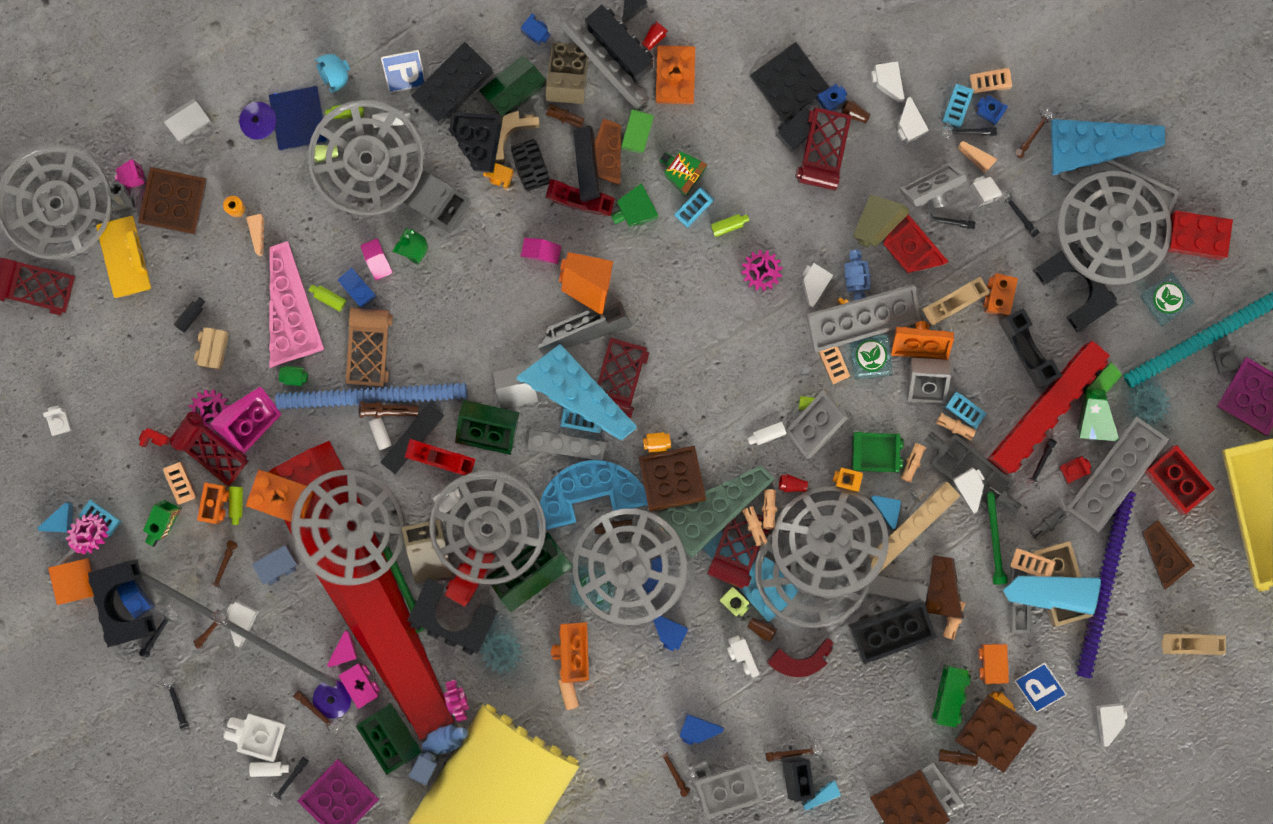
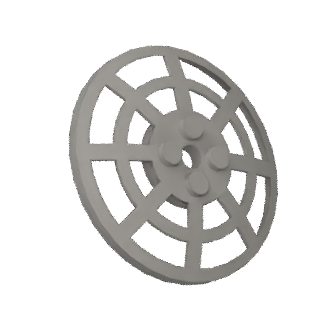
[308,100,424,216]
[0,145,112,260]
[1057,171,1172,285]
[291,470,404,586]
[429,471,546,584]
[772,486,888,597]
[573,509,687,625]
[755,516,872,628]

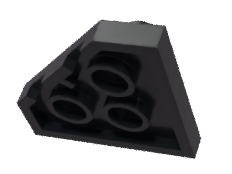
[449,112,503,173]

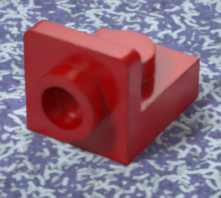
[139,428,170,447]
[1058,456,1091,484]

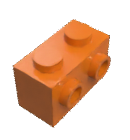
[983,273,1018,317]
[197,482,229,524]
[978,643,1009,684]

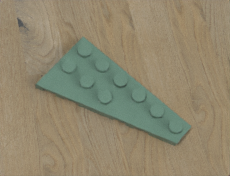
[655,466,774,558]

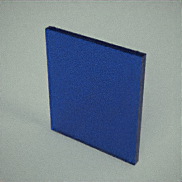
[269,86,328,151]

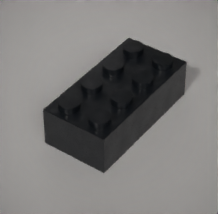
[585,4,653,83]
[411,42,493,126]
[848,599,937,665]

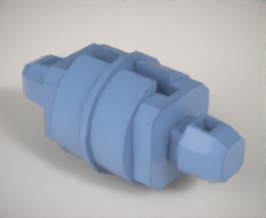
[844,249,871,301]
[422,725,468,755]

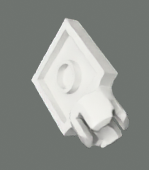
[224,713,286,762]

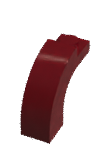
[545,179,615,216]
[766,637,834,677]

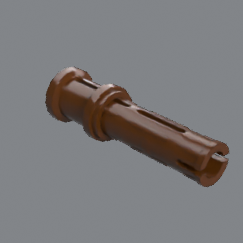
[358,401,418,418]

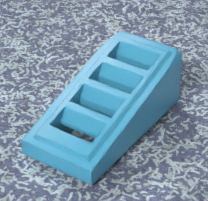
[942,84,974,128]
[674,187,715,228]
[944,391,987,429]
[560,408,601,433]
[79,499,122,537]
[802,780,841,810]

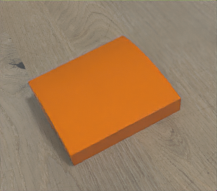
[48,558,94,605]

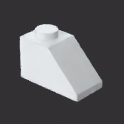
[871,61,904,103]
[897,97,929,144]
[970,176,1002,207]
[802,263,833,309]
[953,467,984,513]
[226,601,259,647]
[1096,704,1127,746]

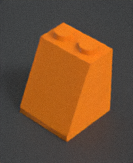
[559,252,613,314]

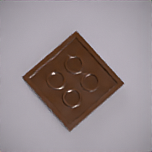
[138,167,207,235]
[638,445,706,512]
[955,694,1037,773]
[870,769,950,824]

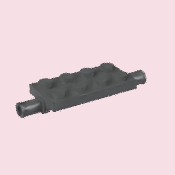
[924,432,1022,514]

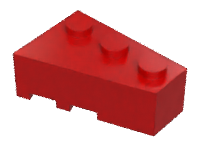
[445,547,496,607]

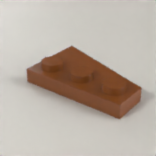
[595,119,621,186]

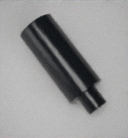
[173,297,206,333]

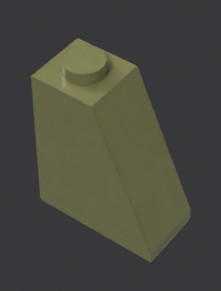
[853,194,910,248]

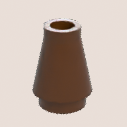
[841,100,871,124]
[747,618,777,642]

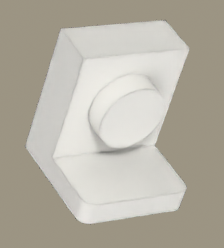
[43,406,72,436]
[433,487,463,513]

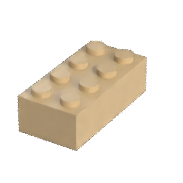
[1029,541,1093,627]

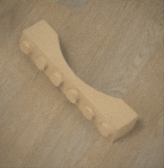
[869,482,961,574]

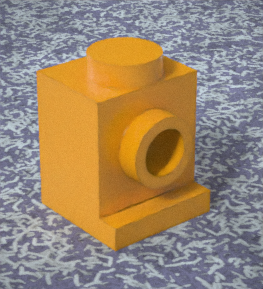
[483,163,514,190]
[832,467,863,492]

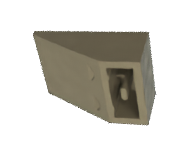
[546,42,589,104]
[402,519,453,584]

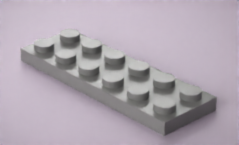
[1059,160,1180,227]
[806,284,921,353]
[1067,416,1169,532]

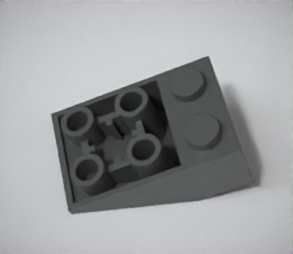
[403,171,471,234]

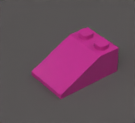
[210,387,282,454]

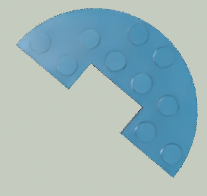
[538,460,648,530]

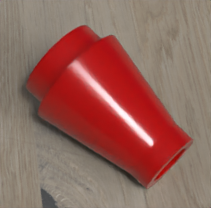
[641,21,668,50]
[778,474,808,492]

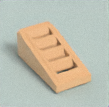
[970,68,1012,94]
[957,141,998,173]
[246,214,264,256]
[818,346,850,384]
[163,462,197,505]
[1010,548,1055,577]

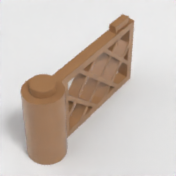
[345,307,393,387]

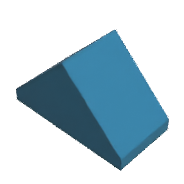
[870,495,901,530]
[37,502,73,532]

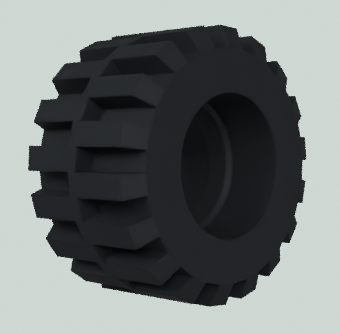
[511,139,550,192]

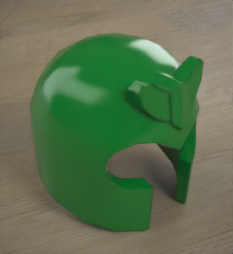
[392,227,428,265]

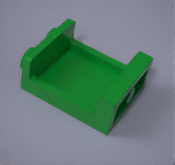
[851,432,904,472]

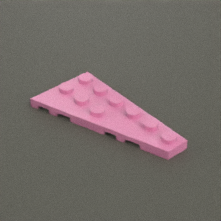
[269,241,325,368]

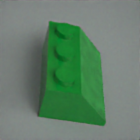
[931,664,971,728]

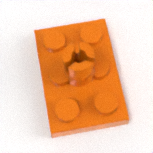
[656,45,695,104]
[891,321,954,360]
[246,469,314,522]
[551,622,589,683]

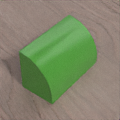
[621,109,654,153]
[1082,362,1122,395]

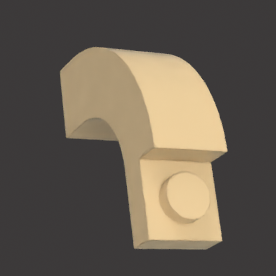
[495,111,540,163]
[922,276,990,326]
[1161,633,1226,655]

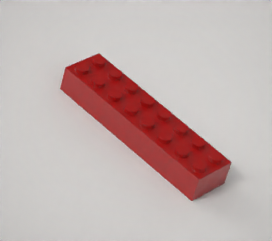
[987,340,1110,474]

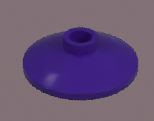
[239,102,277,140]
[313,680,351,719]

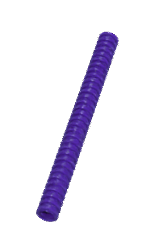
[1075,491,1136,679]

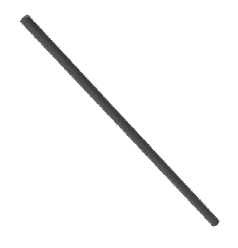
[140,570,337,688]

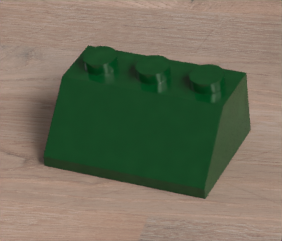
[479,55,547,116]
[455,400,520,455]
[356,703,422,775]

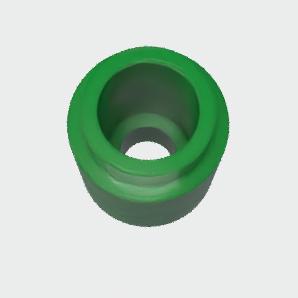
[279,366,308,386]

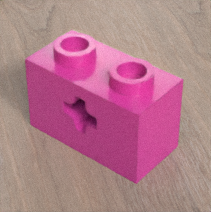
[338,663,381,709]

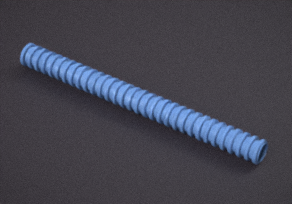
[275,382,467,410]

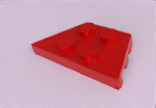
[883,214,949,274]

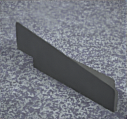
[538,301,632,355]

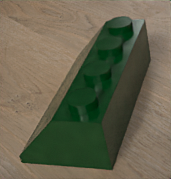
[486,532,573,612]

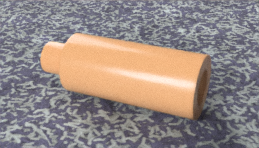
[558,672,579,710]

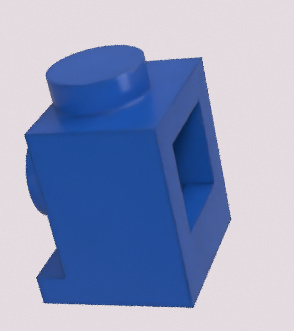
[521,13,551,46]
[816,84,847,111]
[976,95,1008,125]

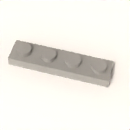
[527,430,606,461]

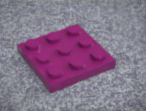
[1216,357,1273,436]
[297,758,380,824]

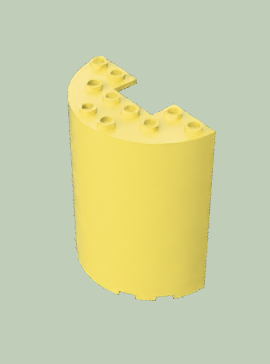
[1222,438,1273,591]
[408,704,580,824]

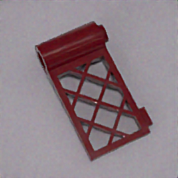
[795,107,852,191]
[0,257,76,316]
[597,338,650,418]
[169,412,249,487]
[707,510,770,589]

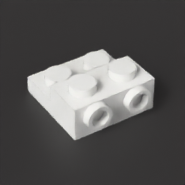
[727,635,759,678]

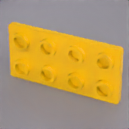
[96,216,152,298]

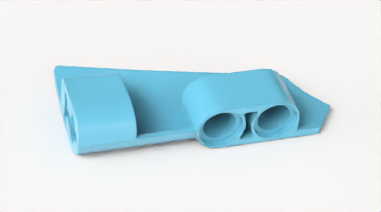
[1003,576,1101,615]

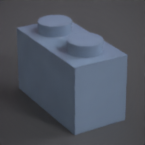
[252,545,300,586]
[409,751,440,785]

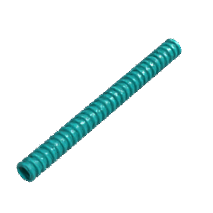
[1124,292,1273,388]

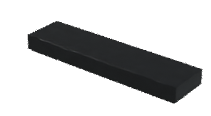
[573,125,600,202]
[380,403,444,475]

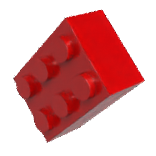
[1167,211,1233,260]
[1144,445,1215,514]

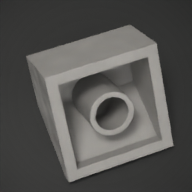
[162,98,214,145]
[907,358,951,404]

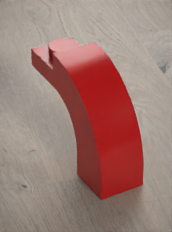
[405,439,476,475]

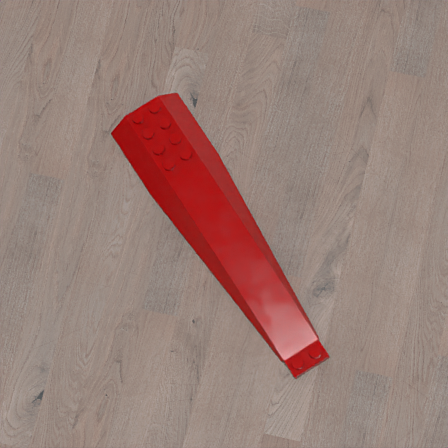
[268,441,455,740]

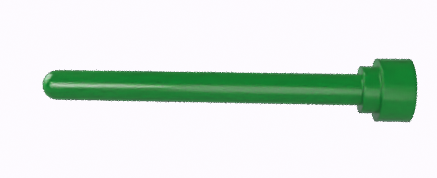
[987,492,1008,585]
[383,546,424,633]

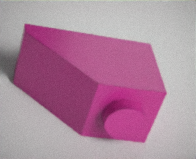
[115,159,146,190]

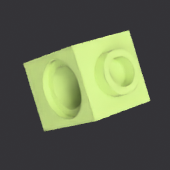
[719,586,749,617]

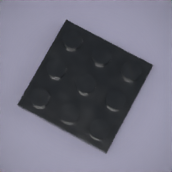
[749,42,829,122]

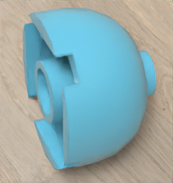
[315,54,350,93]

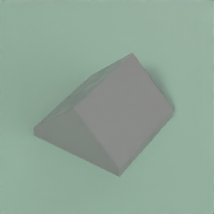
[493,364,538,409]

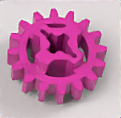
[741,250,783,292]
[188,390,230,431]
[66,513,109,555]
[444,680,469,722]

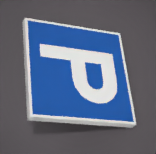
[381,50,426,93]
[1014,662,1068,713]

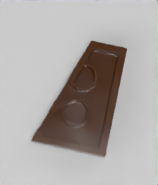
[1142,520,1195,590]
[926,555,964,618]

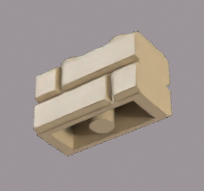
[194,327,229,370]

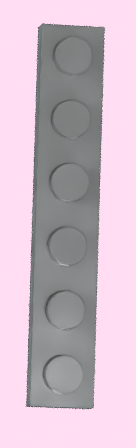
[560,16,650,110]

